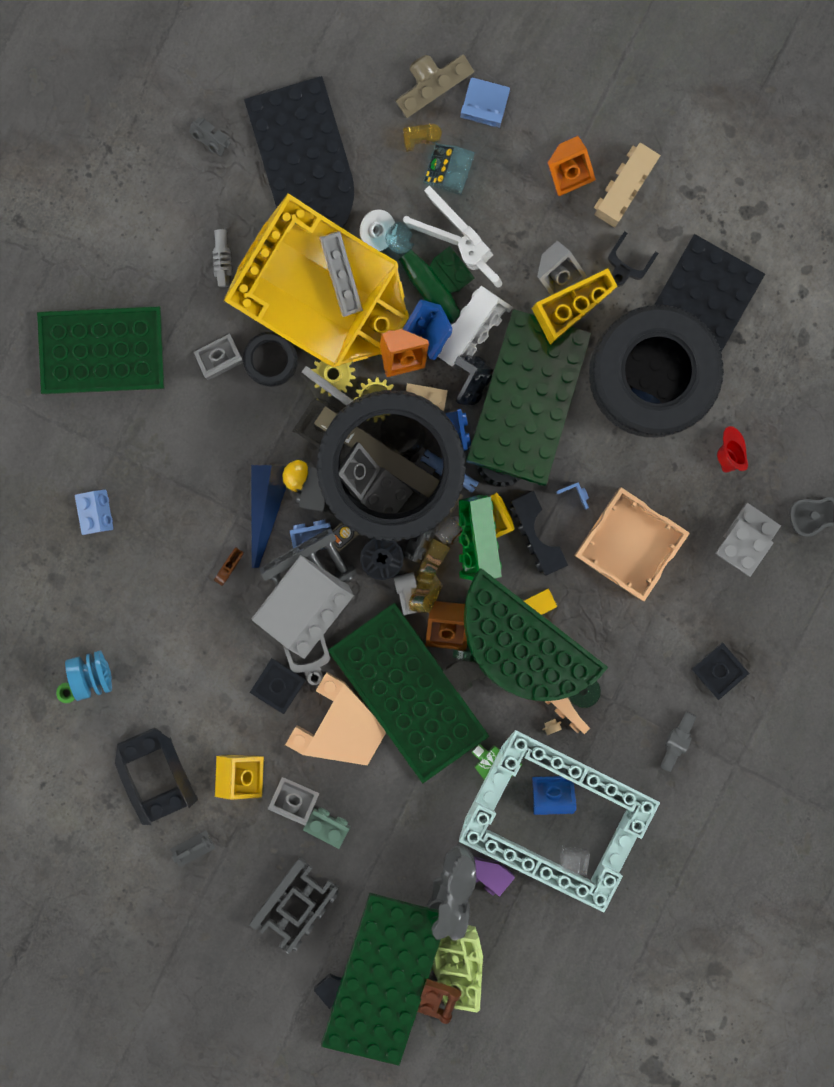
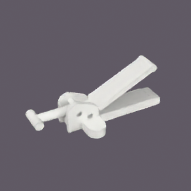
[403,186,502,287]

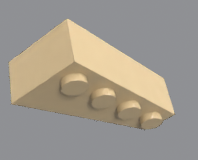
[594,143,661,228]

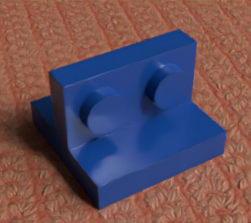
[532,776,576,815]

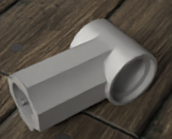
[394,572,420,615]

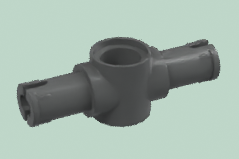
[660,711,697,772]

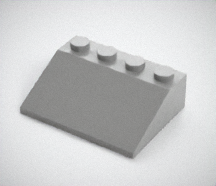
[251,555,354,659]

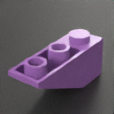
[473,856,515,897]

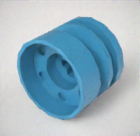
[65,650,112,701]

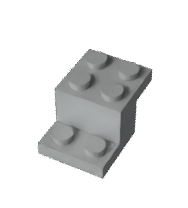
[715,503,781,577]

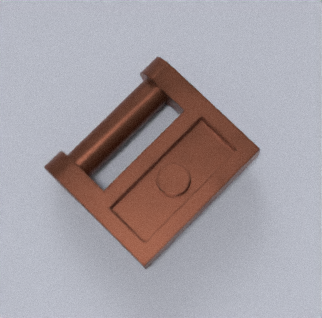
[417,979,461,1024]

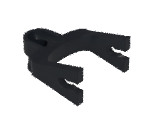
[608,231,659,288]

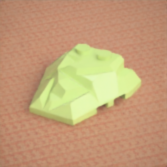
[431,925,483,1013]

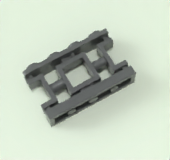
[249,857,339,954]

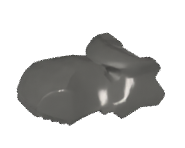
[427,843,477,940]

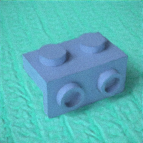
[75,490,113,535]
[290,520,331,550]

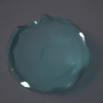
[385,222,414,255]

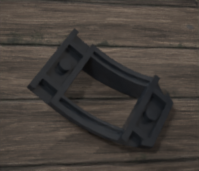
[115,728,198,825]

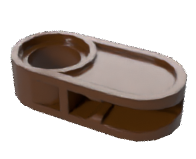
[214,547,244,586]

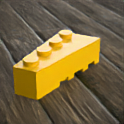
[532,268,617,345]

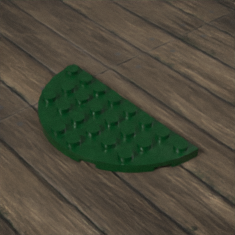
[464,568,608,701]

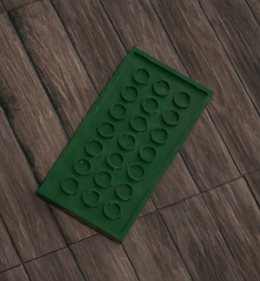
[466,309,591,486]
[328,603,489,784]
[321,893,441,1066]

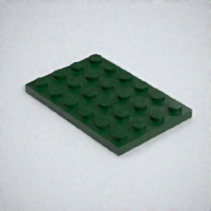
[37,306,165,395]

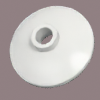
[360,210,396,251]

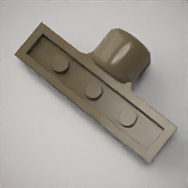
[395,54,474,118]

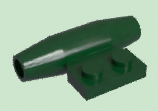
[399,246,475,324]

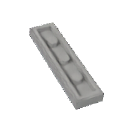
[319,231,363,317]

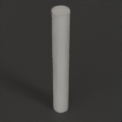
[301,366,353,406]

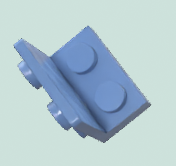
[460,78,510,128]

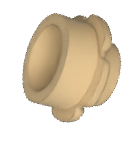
[542,719,562,735]

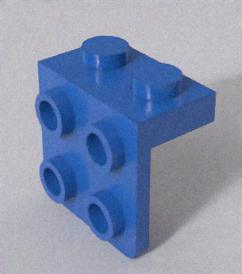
[403,300,453,360]

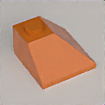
[548,136,596,196]
[380,329,429,377]

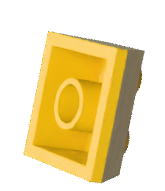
[215,755,264,800]

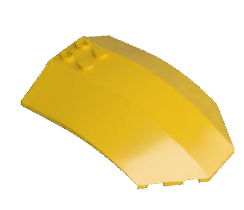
[224,194,409,367]

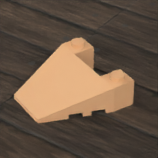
[285,672,386,766]

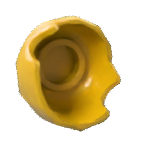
[282,460,308,492]

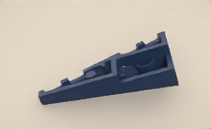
[251,465,287,568]

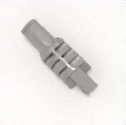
[213,229,232,287]

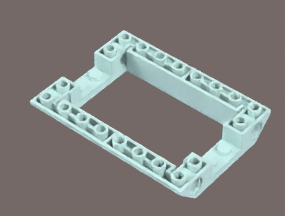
[459,730,660,912]

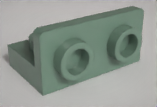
[303,807,351,849]

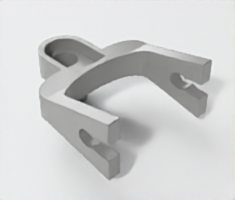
[283,635,330,685]

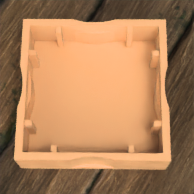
[574,487,690,601]

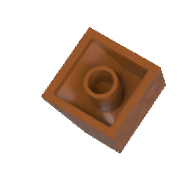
[425,601,467,650]

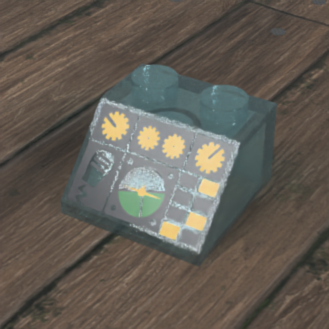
[423,144,475,195]

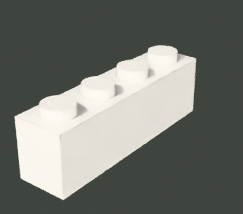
[438,286,513,371]

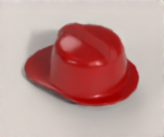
[717,426,748,473]

